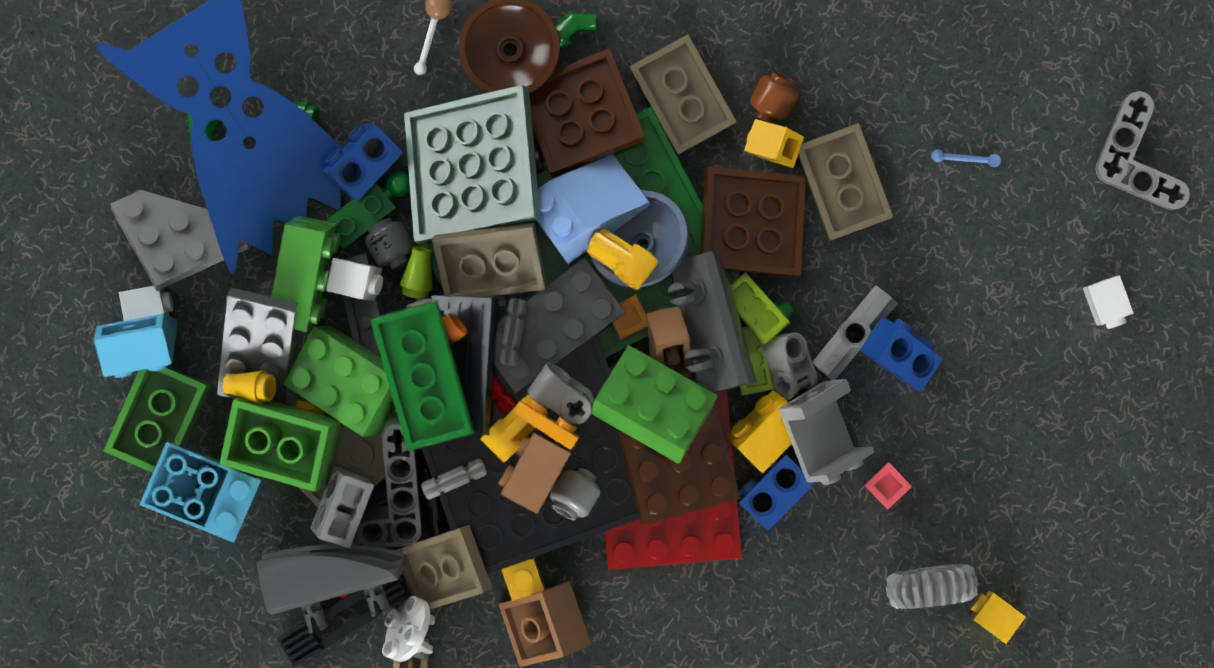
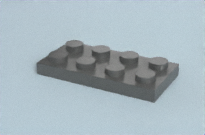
[494,258,625,394]
[217,288,298,404]

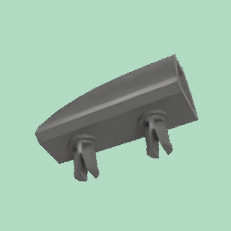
[668,251,757,393]
[257,544,406,633]

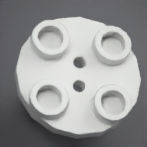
[382,595,435,662]

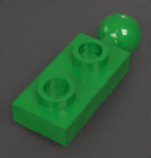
[326,171,410,249]

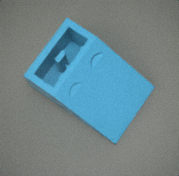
[94,313,178,378]
[139,441,261,543]

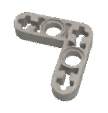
[1095,91,1190,210]

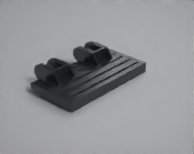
[431,295,498,435]

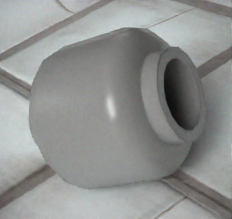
[550,467,600,520]

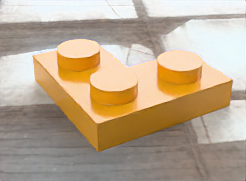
[513,399,579,450]

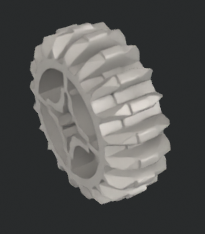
[886,564,978,609]

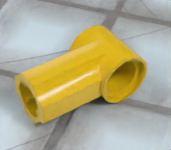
[587,228,659,290]
[480,394,549,463]

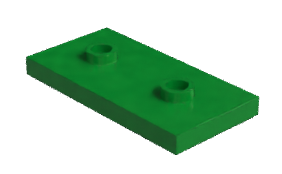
[370,300,475,451]

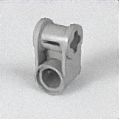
[763,333,818,400]
[527,362,594,424]

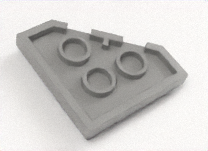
[111,190,248,291]

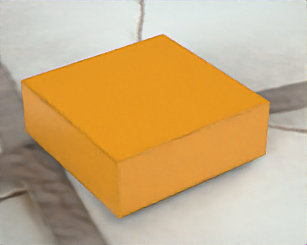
[613,295,647,340]

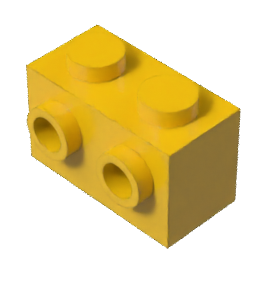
[726,390,792,474]

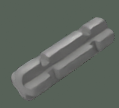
[421,459,487,499]

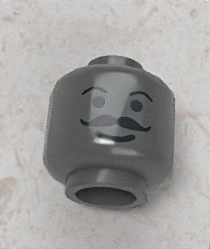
[365,218,415,270]

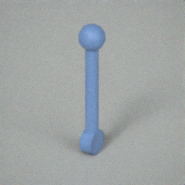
[931,149,1001,168]

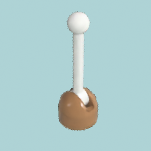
[414,0,454,75]

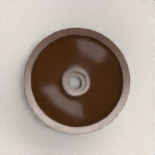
[458,0,560,94]

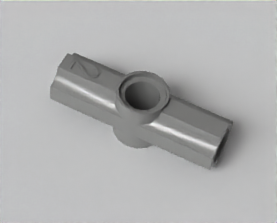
[812,285,898,380]

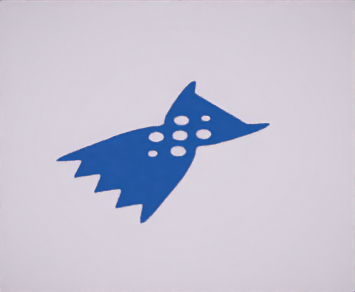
[96,0,356,274]

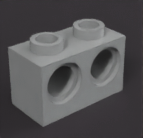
[310,466,374,548]

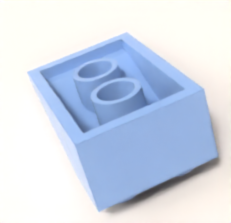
[536,154,651,265]

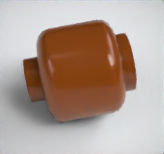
[750,71,800,124]

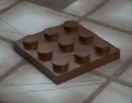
[529,48,646,178]
[700,167,806,277]
[616,403,740,525]

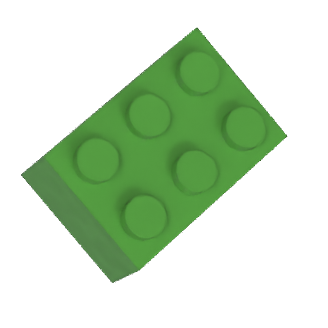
[272,215,341,332]
[283,326,395,437]
[591,345,718,464]
[103,366,212,473]
[219,397,341,492]

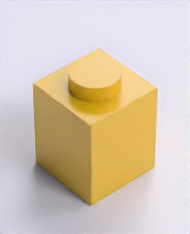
[744,119,804,168]
[501,557,545,601]
[970,590,1026,644]

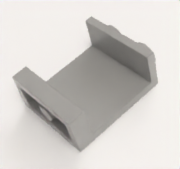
[779,379,874,485]

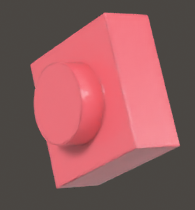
[864,462,912,510]

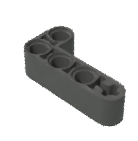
[357,412,422,548]

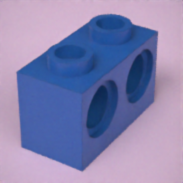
[322,123,403,201]
[860,317,943,392]
[738,454,815,531]

